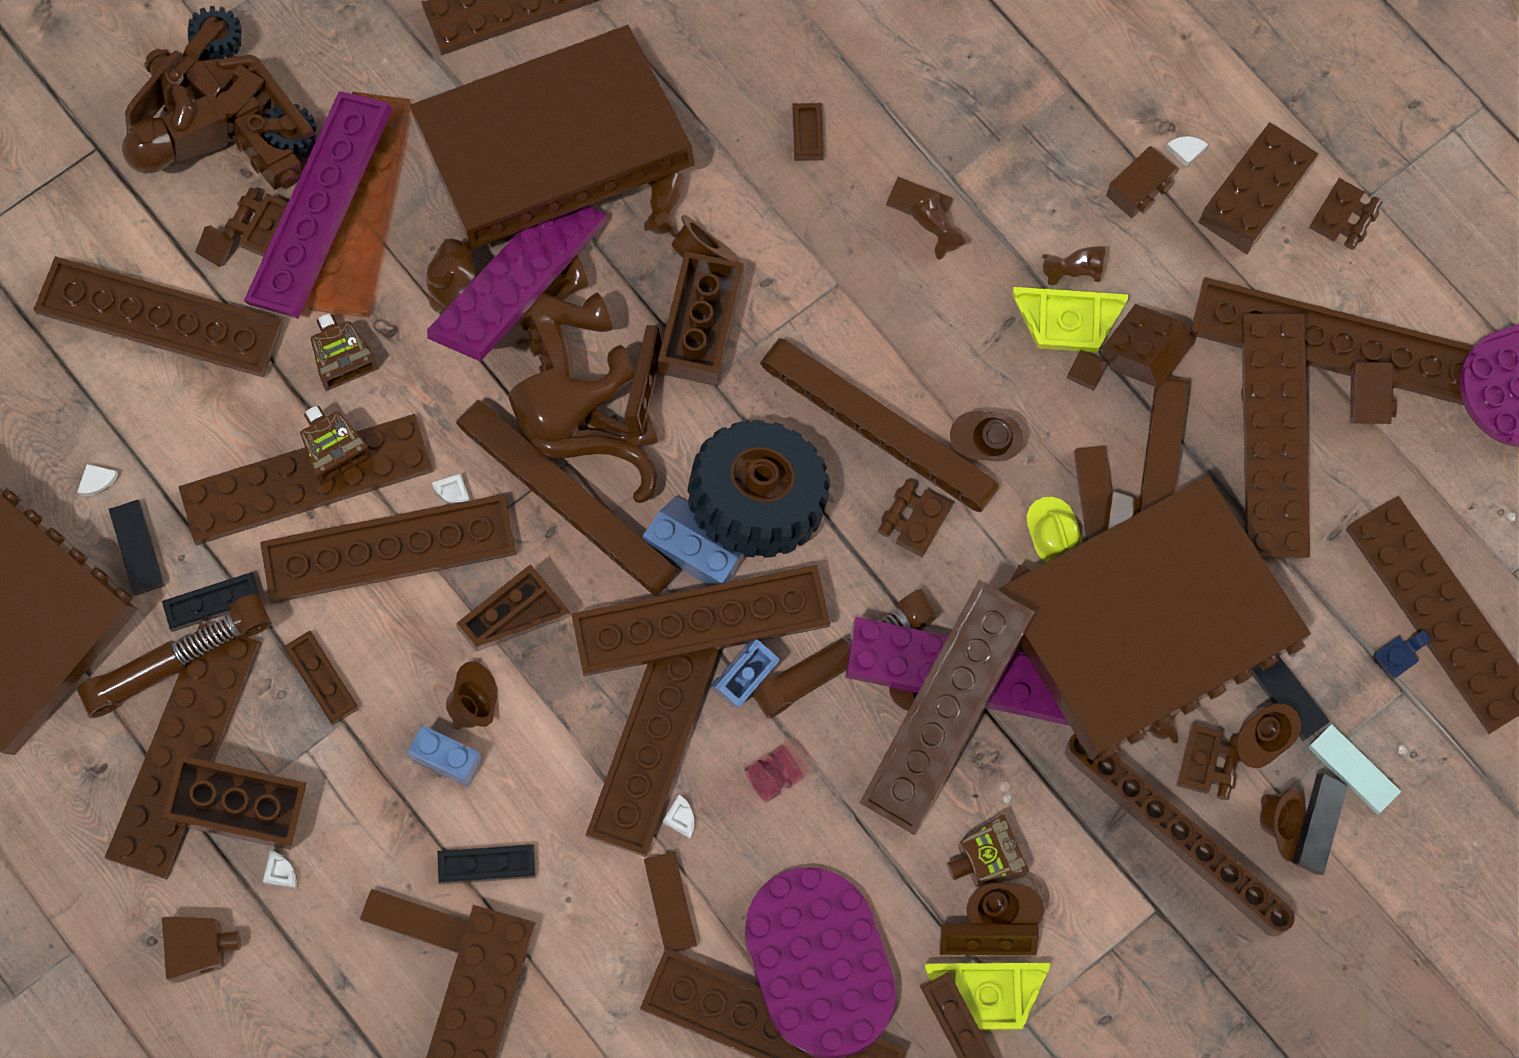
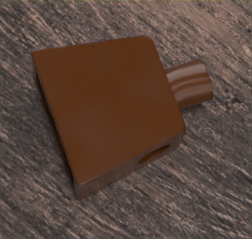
[162,917,241,983]

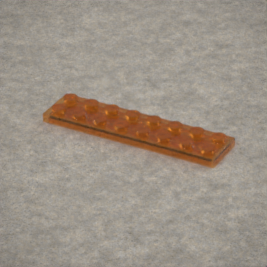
[308,91,411,318]

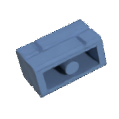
[710,639,780,708]
[408,725,482,787]

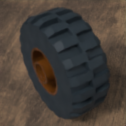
[687,420,830,558]

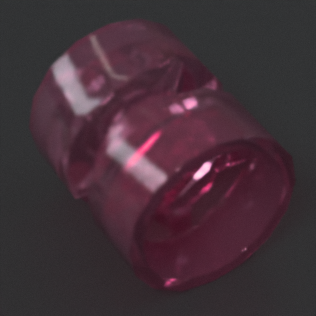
[744,745,804,803]

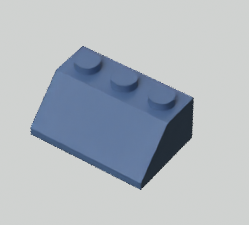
[643,496,745,586]

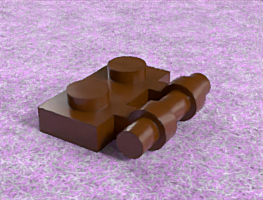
[1309,178,1382,250]
[224,188,288,257]
[877,479,952,558]
[1176,724,1241,800]

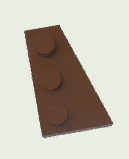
[457,564,570,652]

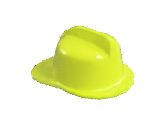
[1026,497,1082,563]

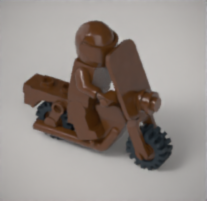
[122,6,316,191]

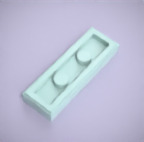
[1308,724,1401,815]

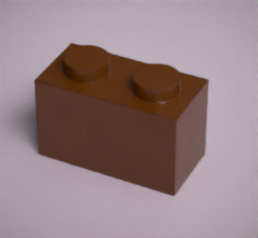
[1106,146,1176,219]
[1350,362,1398,424]

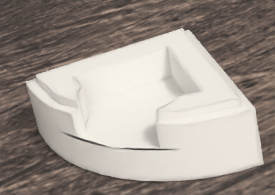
[1166,137,1208,167]
[77,464,119,497]
[432,474,470,504]
[663,795,694,839]
[263,851,297,889]

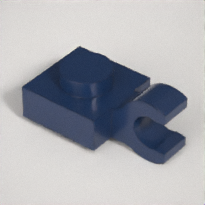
[1372,630,1432,681]

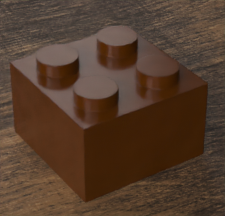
[1101,304,1193,388]

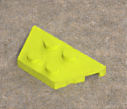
[1012,287,1128,353]
[924,963,1050,1031]

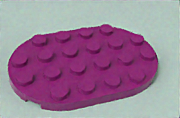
[1459,324,1519,447]
[745,868,896,1058]

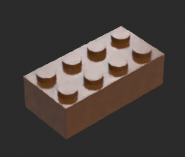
[1198,122,1319,255]
[658,251,744,386]
[162,755,307,850]

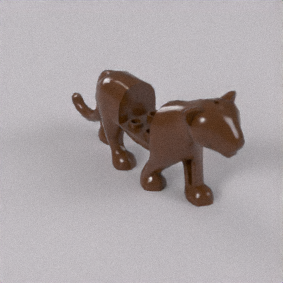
[426,238,658,503]

